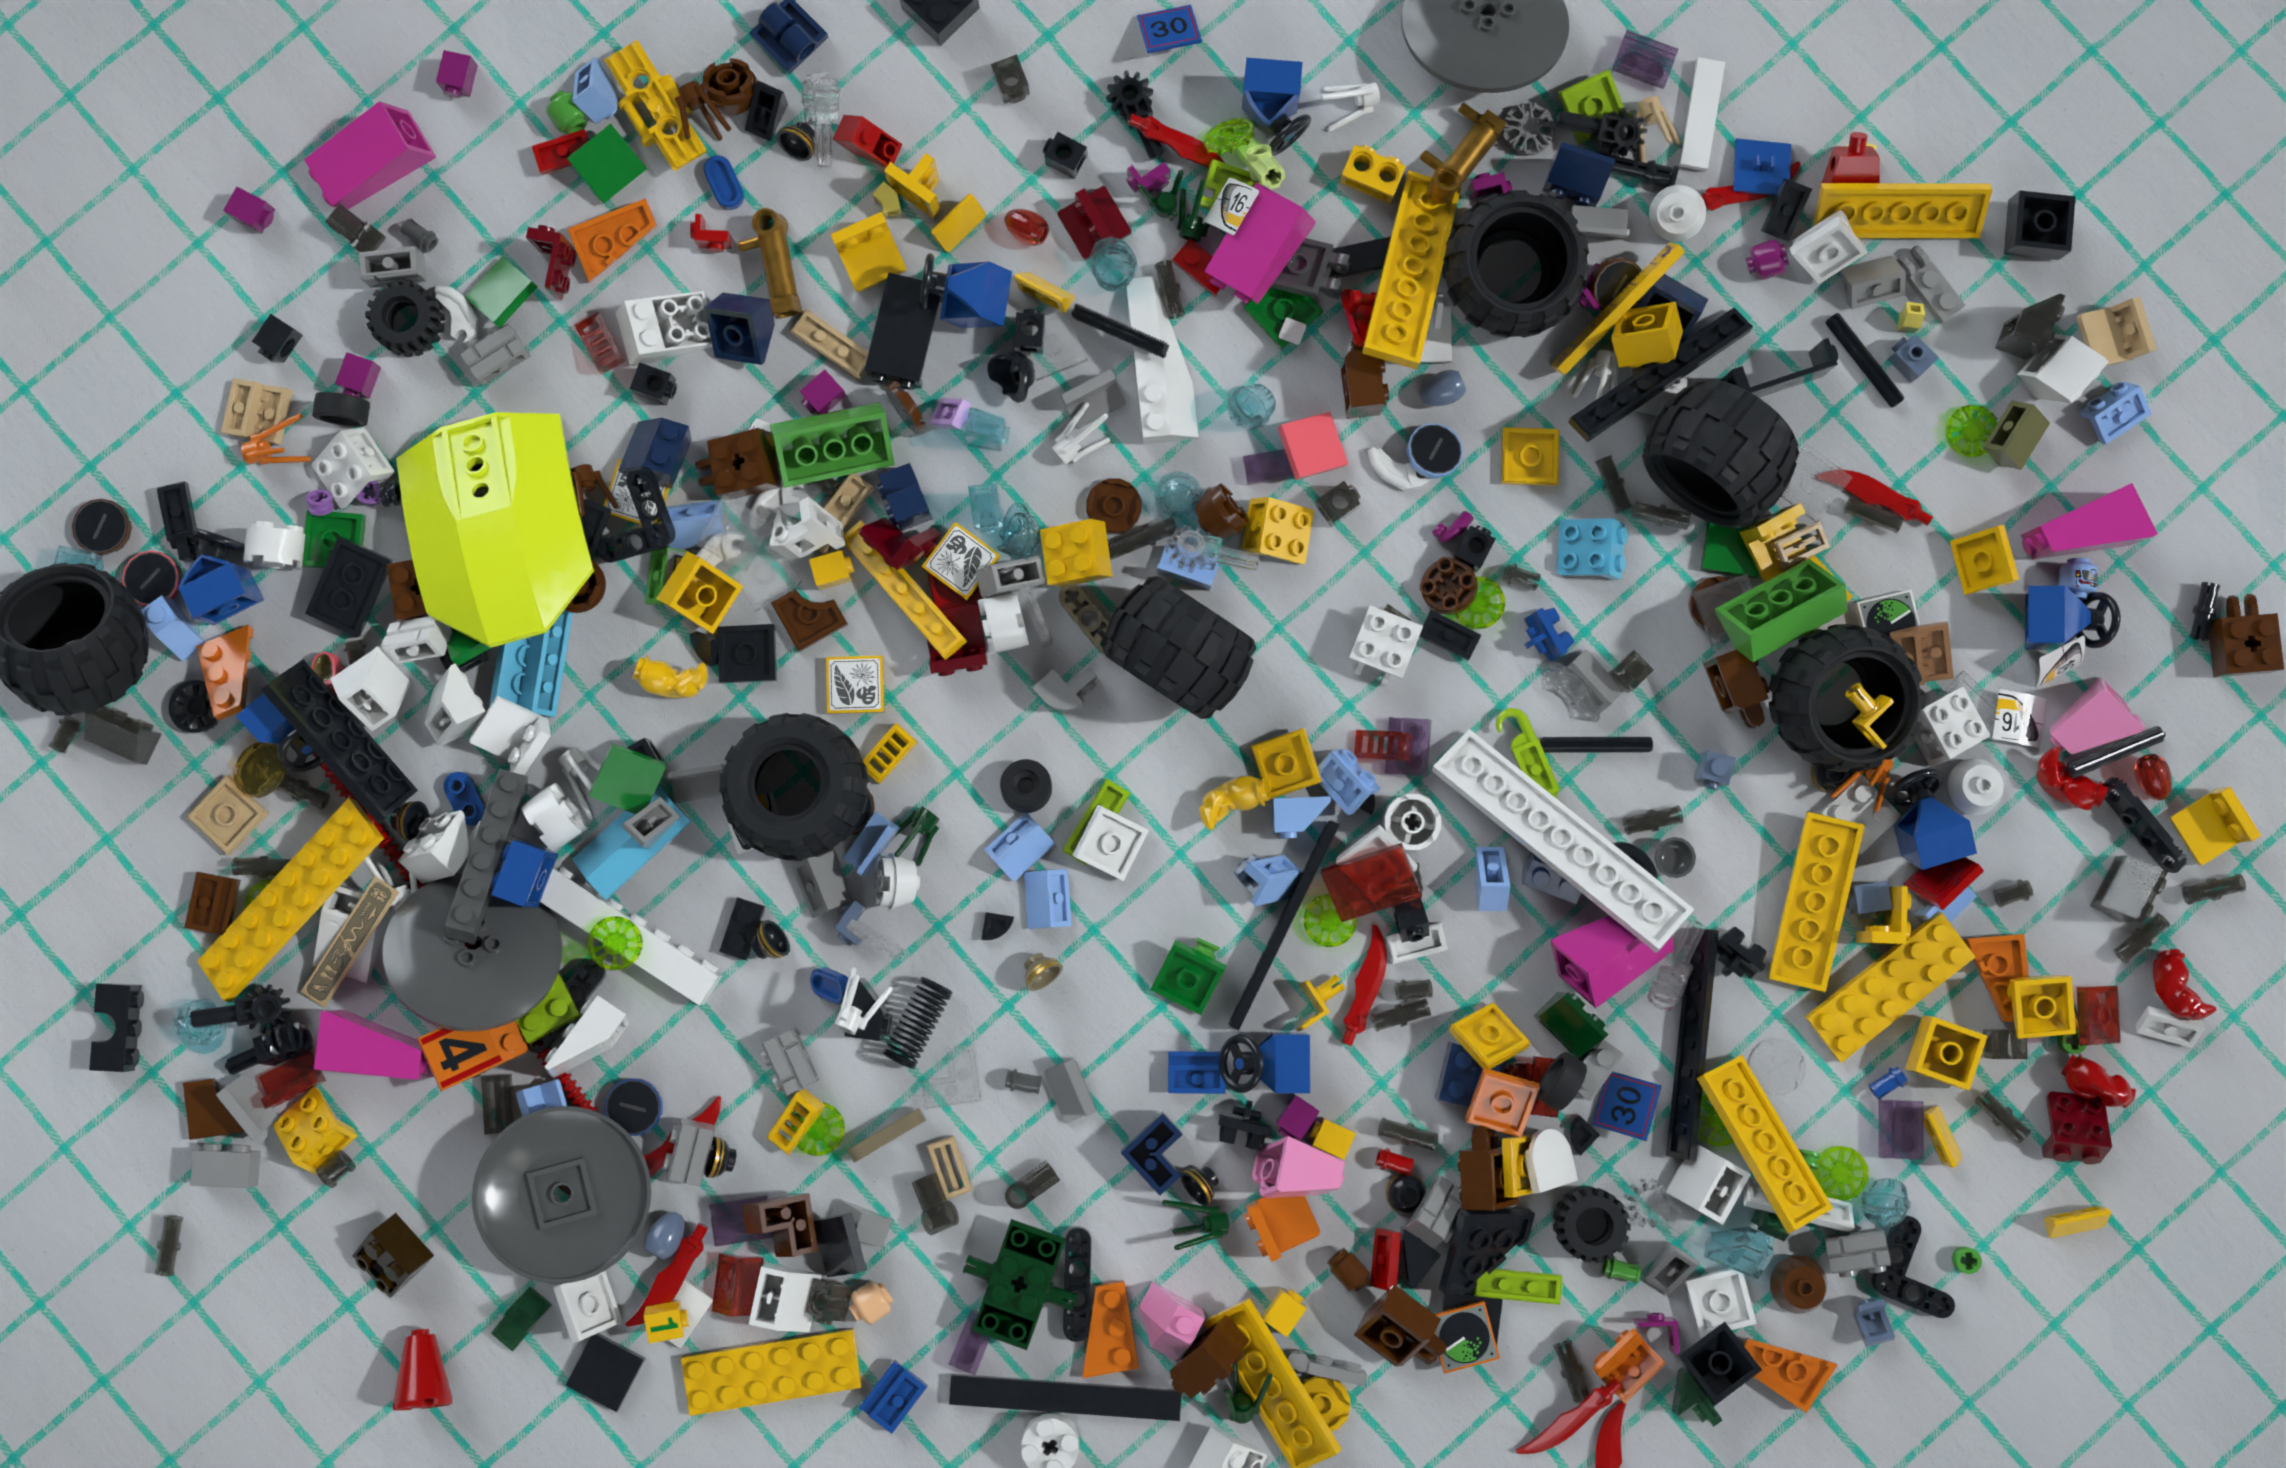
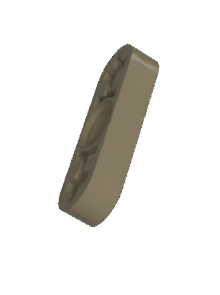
[1059,584,1109,654]
[847,1108,926,1163]

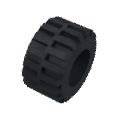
[365,280,445,357]
[1553,1186,1631,1263]

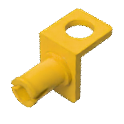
[1845,683,1894,749]
[1295,974,1345,1032]

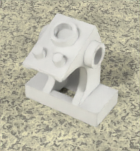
[769,497,845,559]

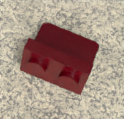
[526,225,576,300]
[858,518,941,570]
[927,603,988,676]
[2041,1091,2112,1165]

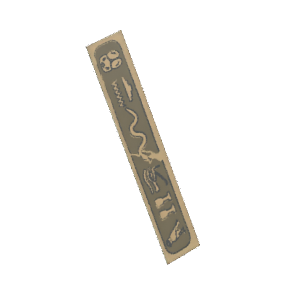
[301,876,399,1008]

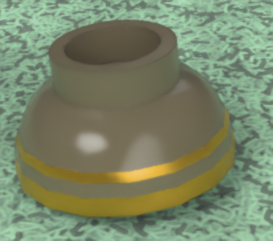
[1024,953,1063,991]

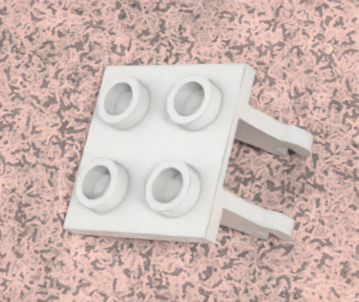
[1420,292,1452,363]
[1349,605,1423,686]

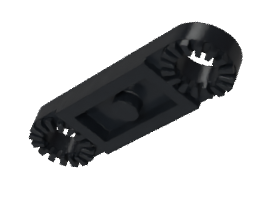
[2103,777,2187,873]

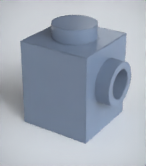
[1887,334,1939,383]
[1694,750,1736,790]
[1846,881,1893,919]

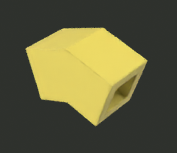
[872,181,902,218]
[1897,302,1925,333]

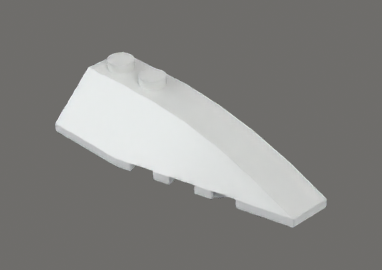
[1125,276,1199,444]

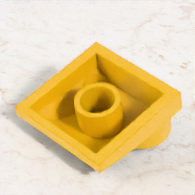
[2007,975,2076,1039]

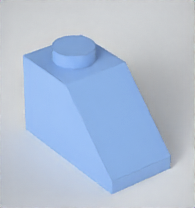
[572,57,618,124]
[141,595,205,661]
[1272,796,1331,839]
[1475,847,1510,911]

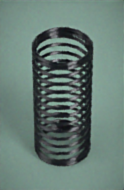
[882,977,953,1069]

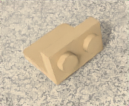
[2077,296,2157,366]

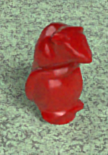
[2036,746,2108,810]
[2153,949,2217,1021]
[2061,1054,2136,1108]

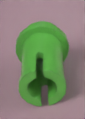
[1602,1256,1641,1283]

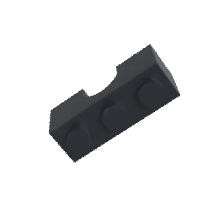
[89,983,144,1072]

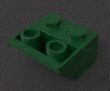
[1534,992,1608,1058]

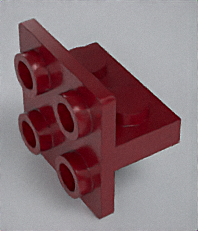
[1057,186,1131,260]

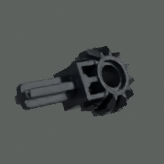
[1106,70,1164,160]
[1556,108,1648,157]
[190,984,292,1034]
[225,1022,313,1075]

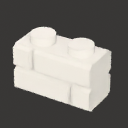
[381,616,452,664]

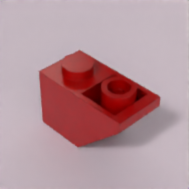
[832,115,903,168]

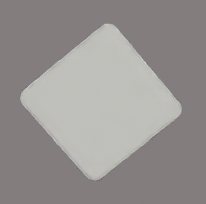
[1279,318,1306,345]

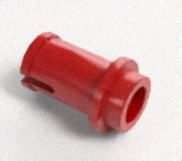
[1375,1148,1414,1176]

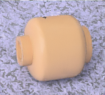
[849,1281,894,1325]

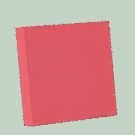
[1277,412,1348,480]

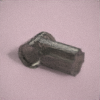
[325,203,387,252]
[1005,1160,1061,1209]
[912,1172,959,1235]

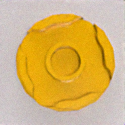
[1301,1375,1350,1432]

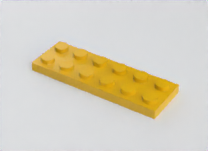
[1812,183,1993,238]
[1767,812,1865,992]
[1804,911,1975,1063]
[1697,1055,1833,1234]
[1203,1298,1342,1468]
[681,1328,862,1416]

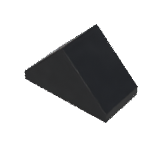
[745,80,788,141]
[1400,1226,1441,1288]

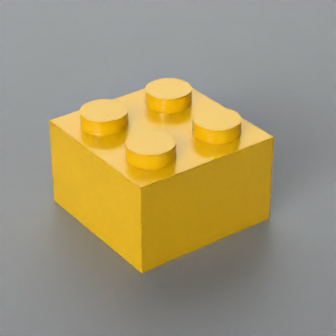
[1611,302,1683,368]
[1040,519,1113,588]
[656,551,744,634]
[1904,1015,1988,1091]

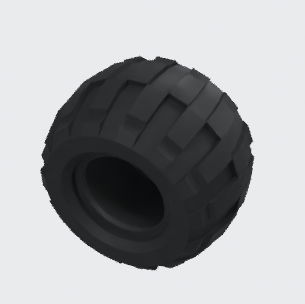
[1443,190,1590,338]
[1642,380,1800,528]
[0,562,149,716]
[1102,576,1257,719]
[1768,624,1925,772]
[719,713,869,861]

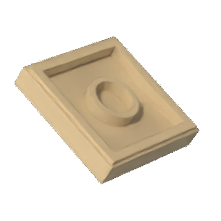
[186,775,270,855]

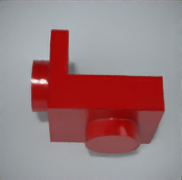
[690,214,733,253]

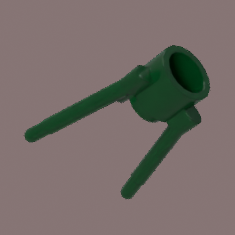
[1137,170,1184,221]
[1177,178,1211,242]
[894,806,940,866]
[1162,1200,1229,1250]
[1224,1363,1273,1424]

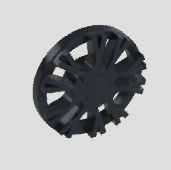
[168,680,219,733]

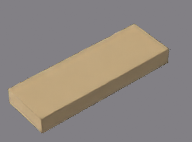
[790,309,869,380]
[817,473,875,555]

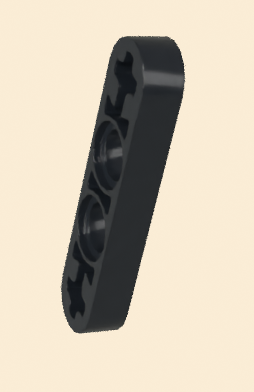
[523,958,606,1054]
[1063,1226,1091,1342]

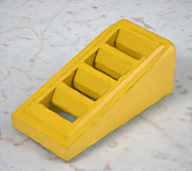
[863,723,918,784]
[766,1089,826,1155]

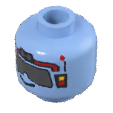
[2059,558,2098,601]

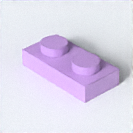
[929,398,972,430]

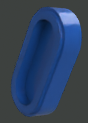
[704,155,744,210]
[810,967,848,1005]

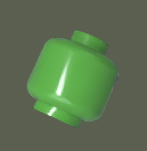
[546,91,588,134]

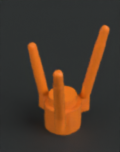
[241,413,312,465]
[1830,759,1894,812]

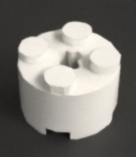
[243,521,305,570]
[978,591,1029,654]
[521,782,588,851]
[1382,794,1441,852]
[1021,1412,1080,1468]

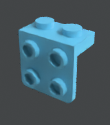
[1557,518,1628,580]

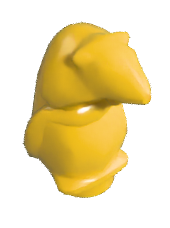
[632,655,708,698]
[1199,775,1270,830]

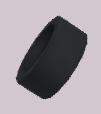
[312,392,370,427]
[1537,1052,1587,1111]

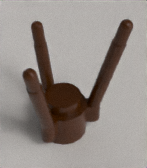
[675,81,731,141]
[571,464,619,516]

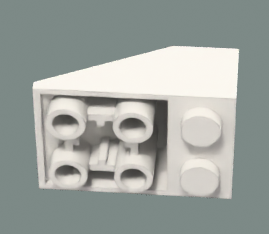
[615,291,712,365]
[313,884,393,983]
[544,995,630,1078]

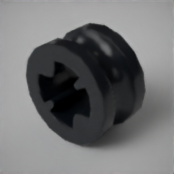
[380,480,401,507]

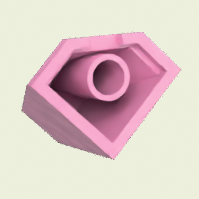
[2049,677,2146,754]
[1252,1136,1345,1198]
[1139,1281,1205,1361]

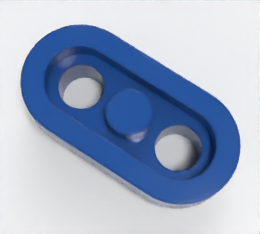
[444,772,486,826]

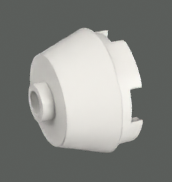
[1649,185,1706,242]
[1947,758,2004,815]
[873,853,920,910]

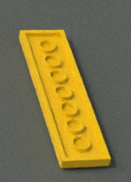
[1362,170,1461,370]
[197,798,384,1002]

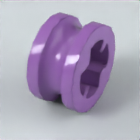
[357,481,381,506]
[306,489,334,516]

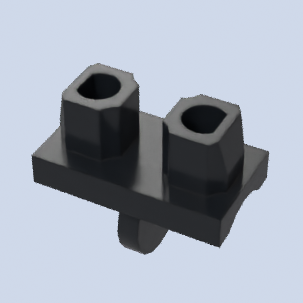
[1717,927,1767,978]
[1218,1100,1271,1151]

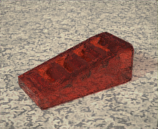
[574,312,626,374]
[1354,730,1412,762]

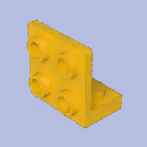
[830,212,907,292]
[1241,497,1314,564]
[1739,503,1809,582]
[2169,787,2262,865]
[1855,886,1911,944]
[272,1087,358,1175]

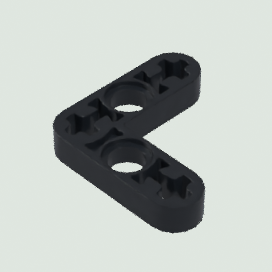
[597,467,676,563]
[1871,1215,1955,1318]

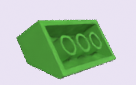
[769,402,895,488]
[1715,559,1848,662]

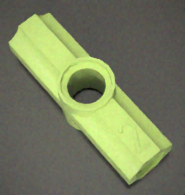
[1237,137,1285,190]

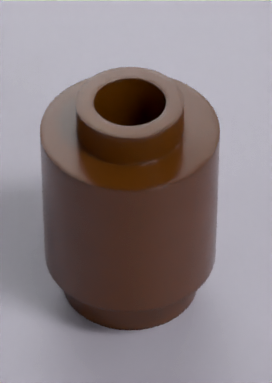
[1327,1248,1369,1292]

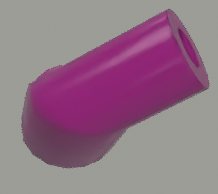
[1432,511,1474,543]

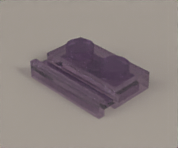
[1611,30,1679,89]
[1385,717,1432,777]
[1878,1100,1924,1159]
[709,1195,773,1247]

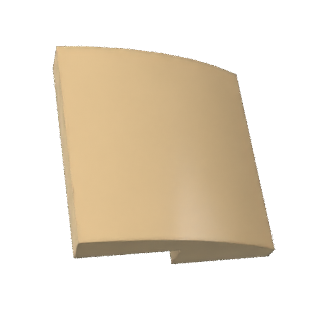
[221,378,293,445]

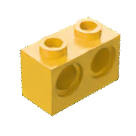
[1340,145,1406,204]

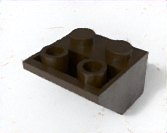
[352,1213,434,1298]

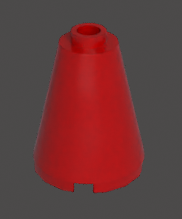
[393,1329,453,1411]

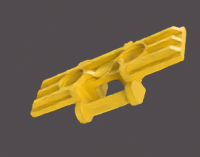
[604,40,707,172]

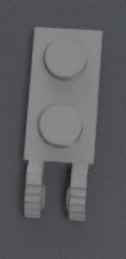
[1896,245,1966,324]
[1286,1349,1367,1386]

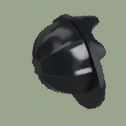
[987,350,1035,403]

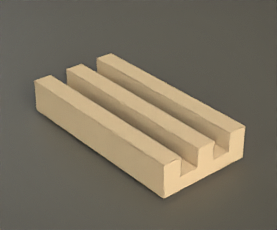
[1770,521,1830,569]
[926,1136,973,1200]

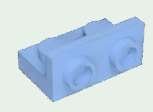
[2079,382,2152,445]
[1318,749,1381,815]

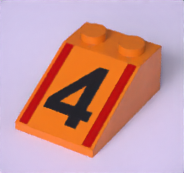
[417,1021,529,1092]

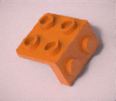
[1244,1196,1320,1262]
[1593,1328,1666,1404]

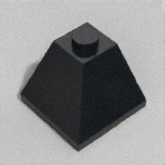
[1678,1321,1762,1407]

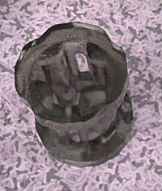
[316,1150,356,1188]

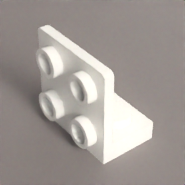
[312,427,395,508]
[1914,687,1990,767]
[469,696,551,775]

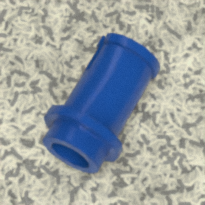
[1868,1067,1908,1100]

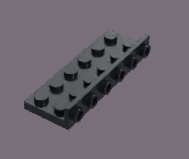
[261,659,418,823]

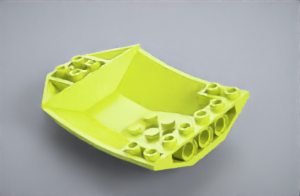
[396,412,595,648]

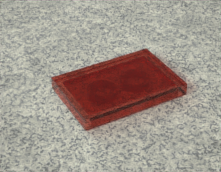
[1320,843,1422,922]

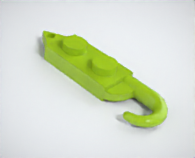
[1496,708,1560,799]

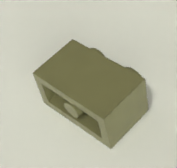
[1983,401,2050,470]

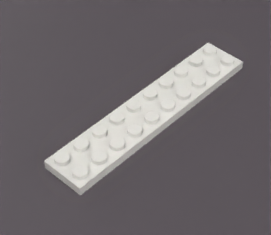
[1432,729,1695,954]

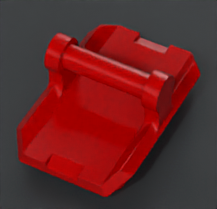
[1340,289,1377,347]

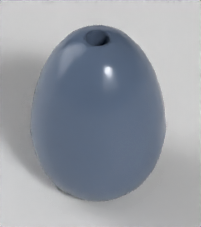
[1419,370,1466,406]
[644,1212,685,1260]

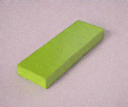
[1062,778,1131,865]
[1473,1268,1562,1305]

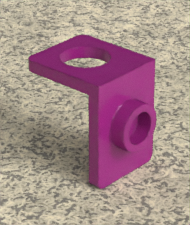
[1633,1313,1680,1355]

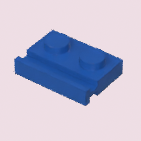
[1168,1051,1226,1094]
[859,1360,928,1434]

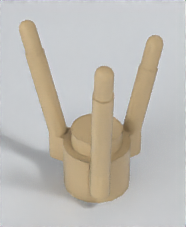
[1636,96,1681,162]

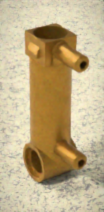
[1420,103,1507,204]
[738,208,802,319]

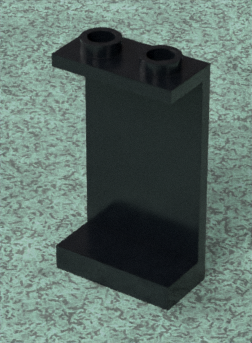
[864,272,943,390]
[1720,338,1838,398]

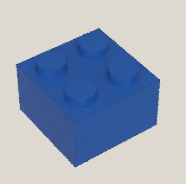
[491,840,558,908]

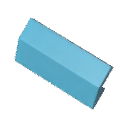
[489,610,573,717]
[572,784,692,900]

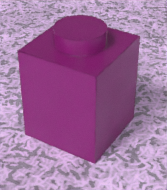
[436,50,478,98]
[223,186,276,233]
[335,352,381,399]
[800,369,847,414]
[1276,1094,1320,1140]

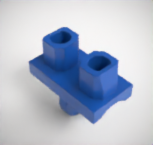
[1524,608,1574,663]

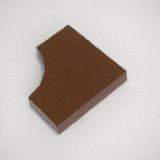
[771,589,848,652]
[183,1078,244,1140]

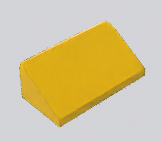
[931,193,986,253]
[1014,272,1075,313]
[1919,1105,1962,1168]
[2044,1206,2111,1239]

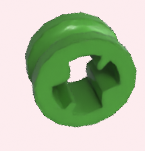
[1193,937,1220,959]
[2057,1030,2088,1054]
[1799,1149,1821,1169]
[1952,1246,1982,1274]

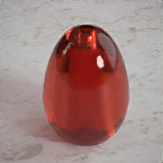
[1004,209,1049,246]
[2134,754,2172,801]

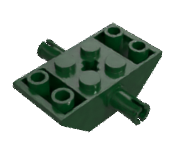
[963,1219,1078,1350]

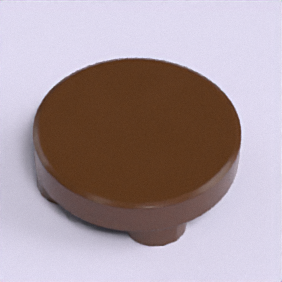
[1420,557,1478,615]

